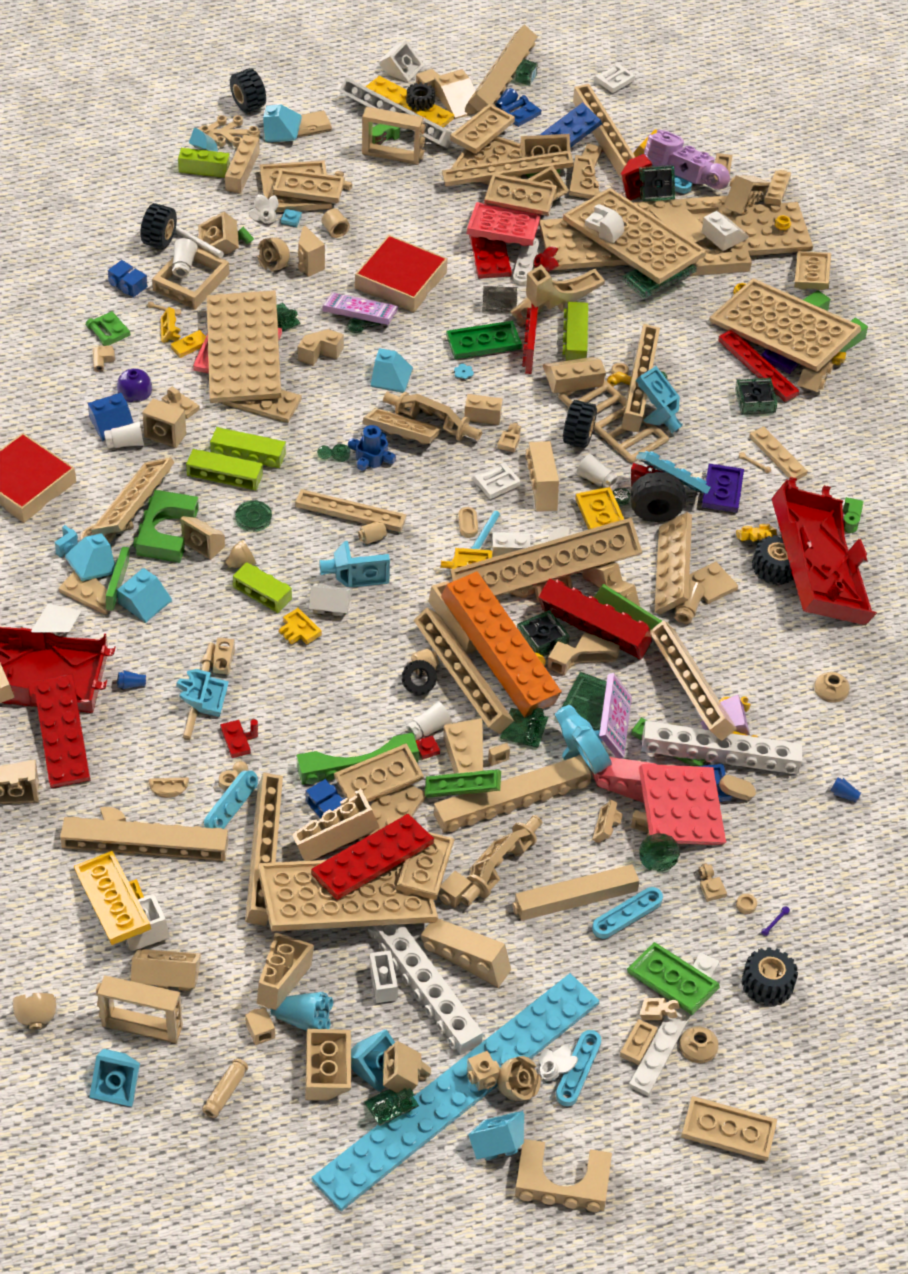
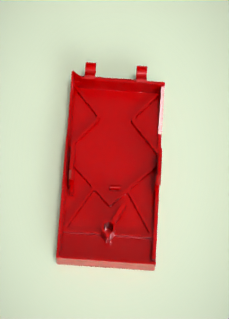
[771,477,877,625]
[0,627,116,713]

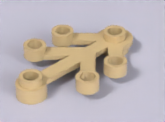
[198,115,260,147]

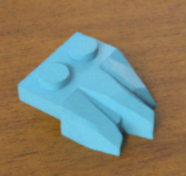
[176,669,229,717]

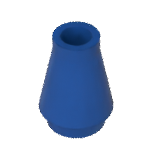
[495,88,518,108]
[117,670,146,689]
[830,777,862,803]

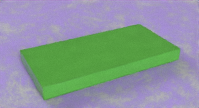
[627,942,720,1015]

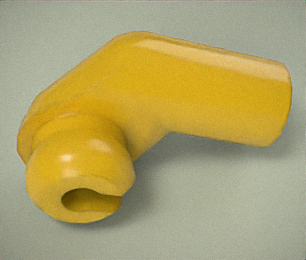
[607,372,631,387]

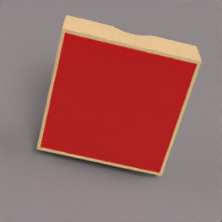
[355,235,448,313]
[0,433,77,523]

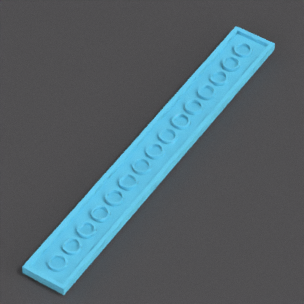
[312,973,600,1212]

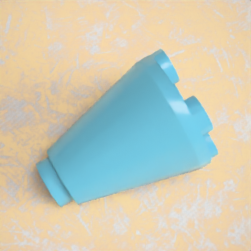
[270,992,333,1031]

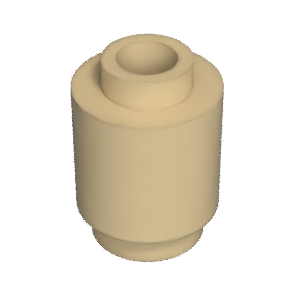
[358,522,387,544]

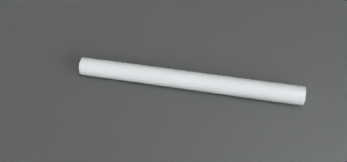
[175,226,224,258]

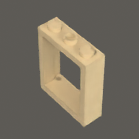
[362,107,426,165]
[152,249,230,310]
[96,975,183,1044]

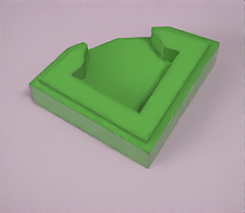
[238,226,254,244]

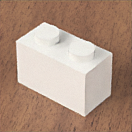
[369,950,398,1003]

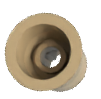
[675,580,705,624]

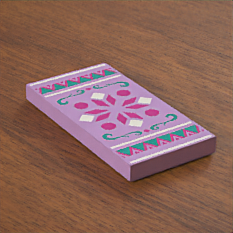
[322,292,398,325]
[599,673,632,759]

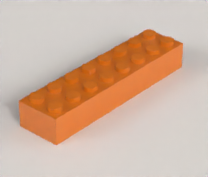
[441,571,562,718]

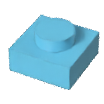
[281,209,302,227]

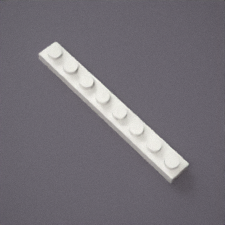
[629,953,719,1097]

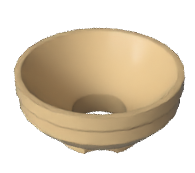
[814,672,850,703]
[679,1026,718,1063]

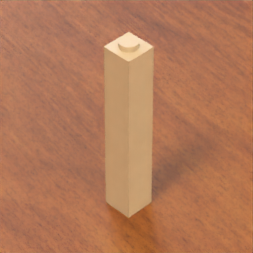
[512,864,640,921]

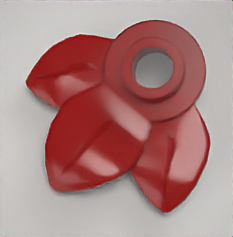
[534,246,559,273]

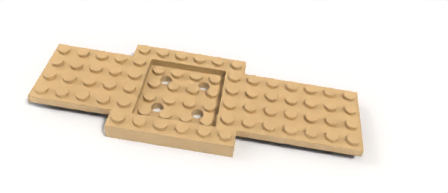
[539,196,813,277]

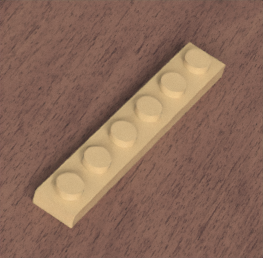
[295,489,406,532]

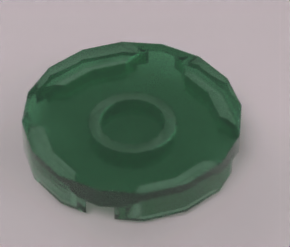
[235,500,272,532]
[639,833,680,872]

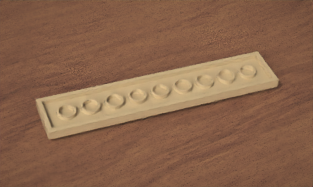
[450,517,642,597]

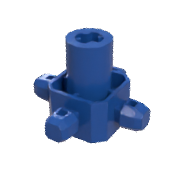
[348,425,396,471]

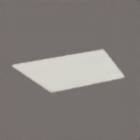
[31,604,81,632]

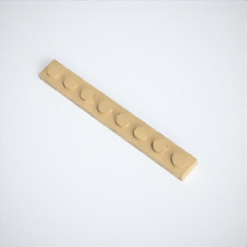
[442,150,574,187]

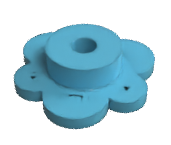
[454,364,474,379]

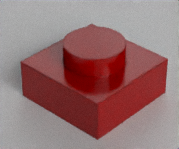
[416,735,440,760]

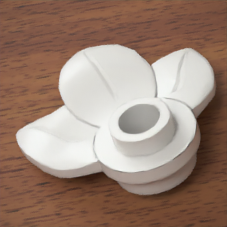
[249,195,279,224]
[539,1044,578,1081]

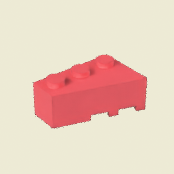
[593,757,656,803]

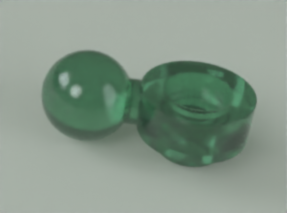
[317,444,351,462]

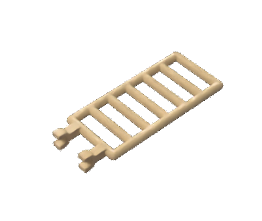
[558,379,669,463]

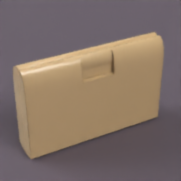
[297,110,332,137]

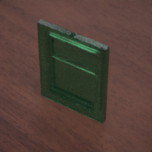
[562,672,607,731]

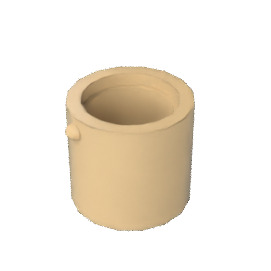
[321,208,350,238]

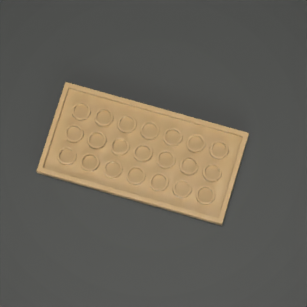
[563,188,706,284]
[709,278,861,372]
[207,290,282,403]
[258,860,438,931]

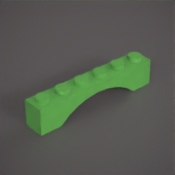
[296,733,419,785]

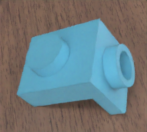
[55,525,78,558]

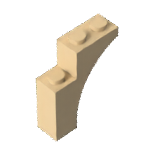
[582,562,640,606]

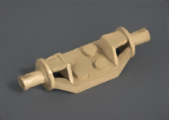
[383,392,482,441]
[460,815,543,906]

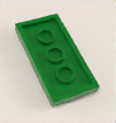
[446,320,522,359]

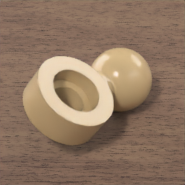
[219,761,248,791]

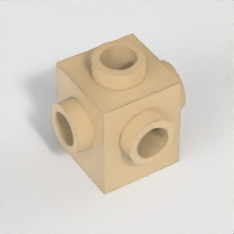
[467,1051,500,1091]

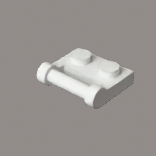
[593,63,635,93]
[472,462,521,499]

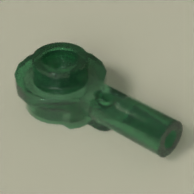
[347,318,381,333]

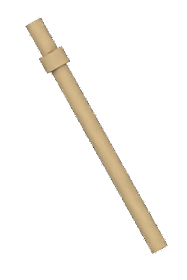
[183,643,216,740]

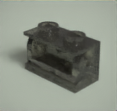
[482,286,517,313]

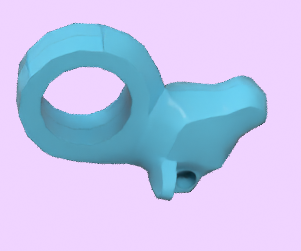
[555,705,612,774]

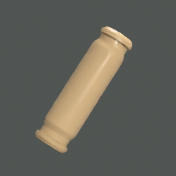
[202,1058,248,1118]

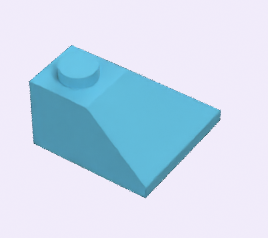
[263,104,302,142]
[370,348,413,393]
[65,533,115,581]
[351,1029,395,1092]
[89,1049,140,1107]

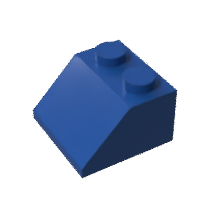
[88,393,134,441]

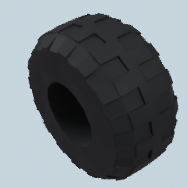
[630,472,686,522]

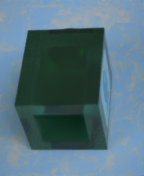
[515,59,538,86]

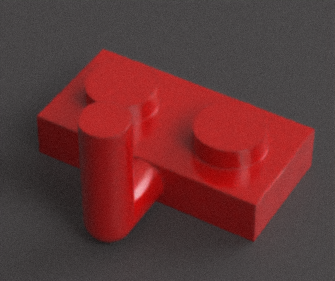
[220,719,258,758]

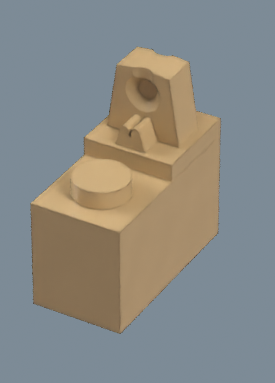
[383,1041,431,1097]

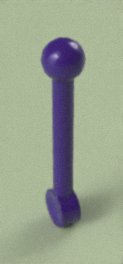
[761,906,790,936]

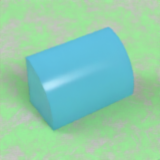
[189,128,218,152]

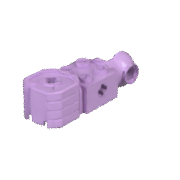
[644,130,730,190]

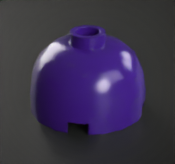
[117,368,152,402]

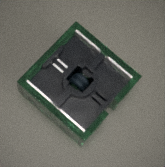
[639,165,675,201]
[735,378,778,415]
[517,610,570,656]

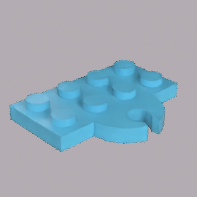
[636,451,711,494]

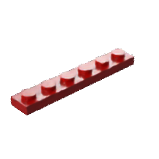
[718,330,799,402]

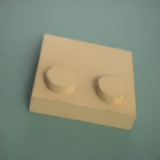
[689,562,738,604]

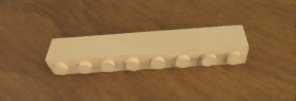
[468,24,538,112]
[573,84,635,180]
[621,324,660,433]
[413,608,514,734]
[650,620,737,741]
[434,755,591,833]
[245,772,283,926]
[60,816,228,861]

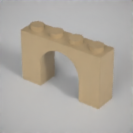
[515,1139,612,1212]

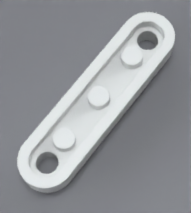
[513,238,539,286]

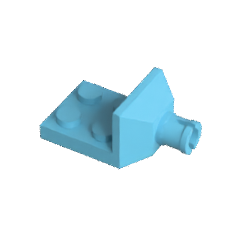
[636,366,683,434]
[319,541,390,587]

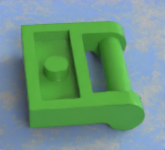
[85,311,131,346]

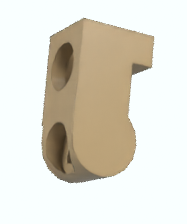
[213,638,235,675]

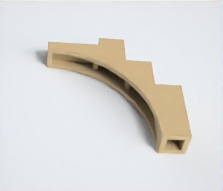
[526,265,605,312]

